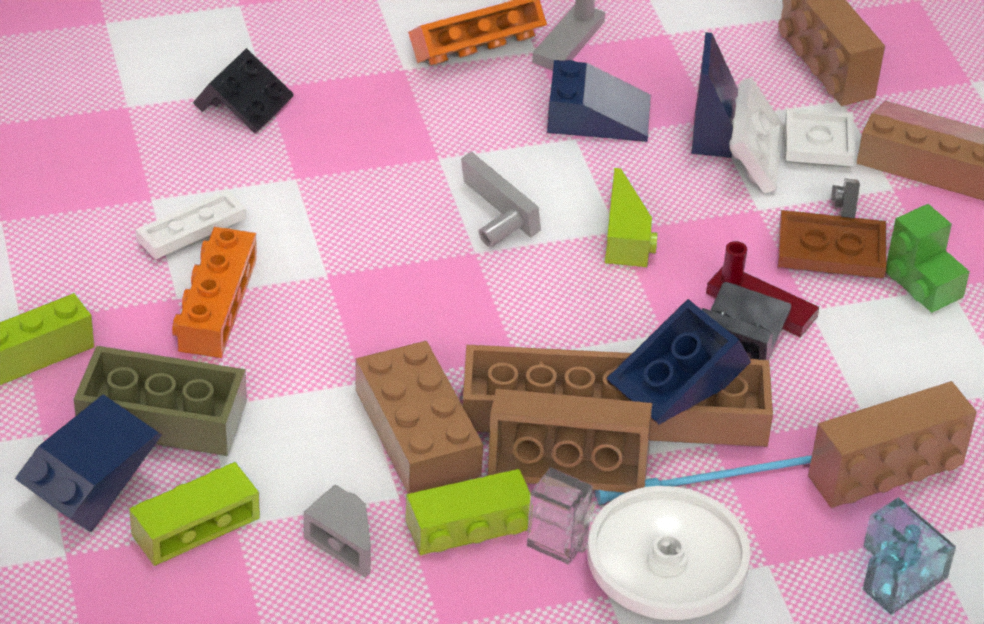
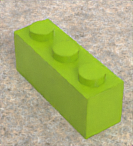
[0,293,95,385]
[129,462,260,566]
[405,469,535,555]

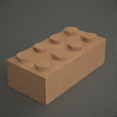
[778,0,885,106]
[355,340,483,494]
[808,381,977,508]
[488,389,652,493]

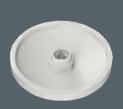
[587,486,750,620]

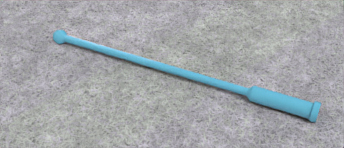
[595,455,812,505]

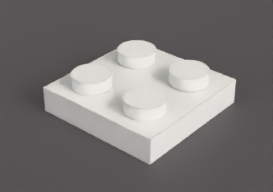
[785,108,855,167]

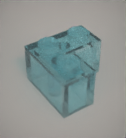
[863,497,956,615]

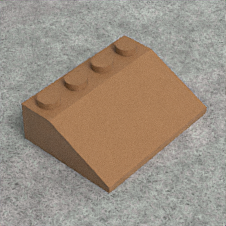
[856,100,984,201]

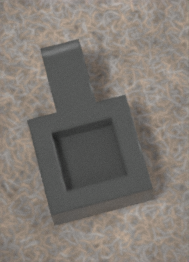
[831,178,860,218]

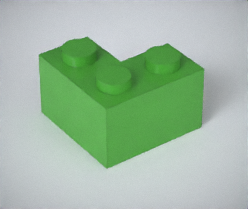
[886,204,970,313]

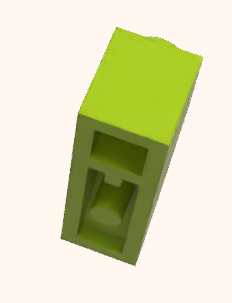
[605,168,658,267]

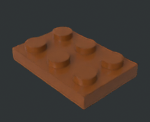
[777,210,886,279]

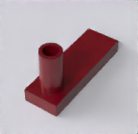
[706,241,819,338]

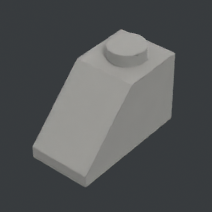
[304,484,371,578]

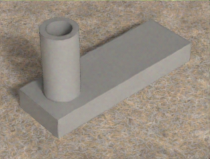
[532,0,605,70]
[461,151,541,247]

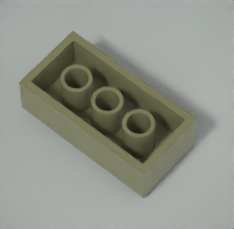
[73,345,247,456]

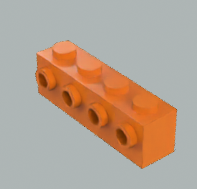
[408,0,547,66]
[172,227,257,358]

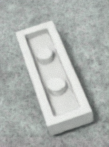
[136,189,246,260]

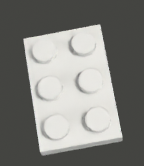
[729,77,784,194]

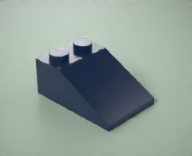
[691,32,738,158]
[547,60,651,142]
[606,299,751,425]
[15,394,162,533]

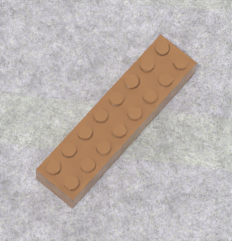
[463,344,773,447]

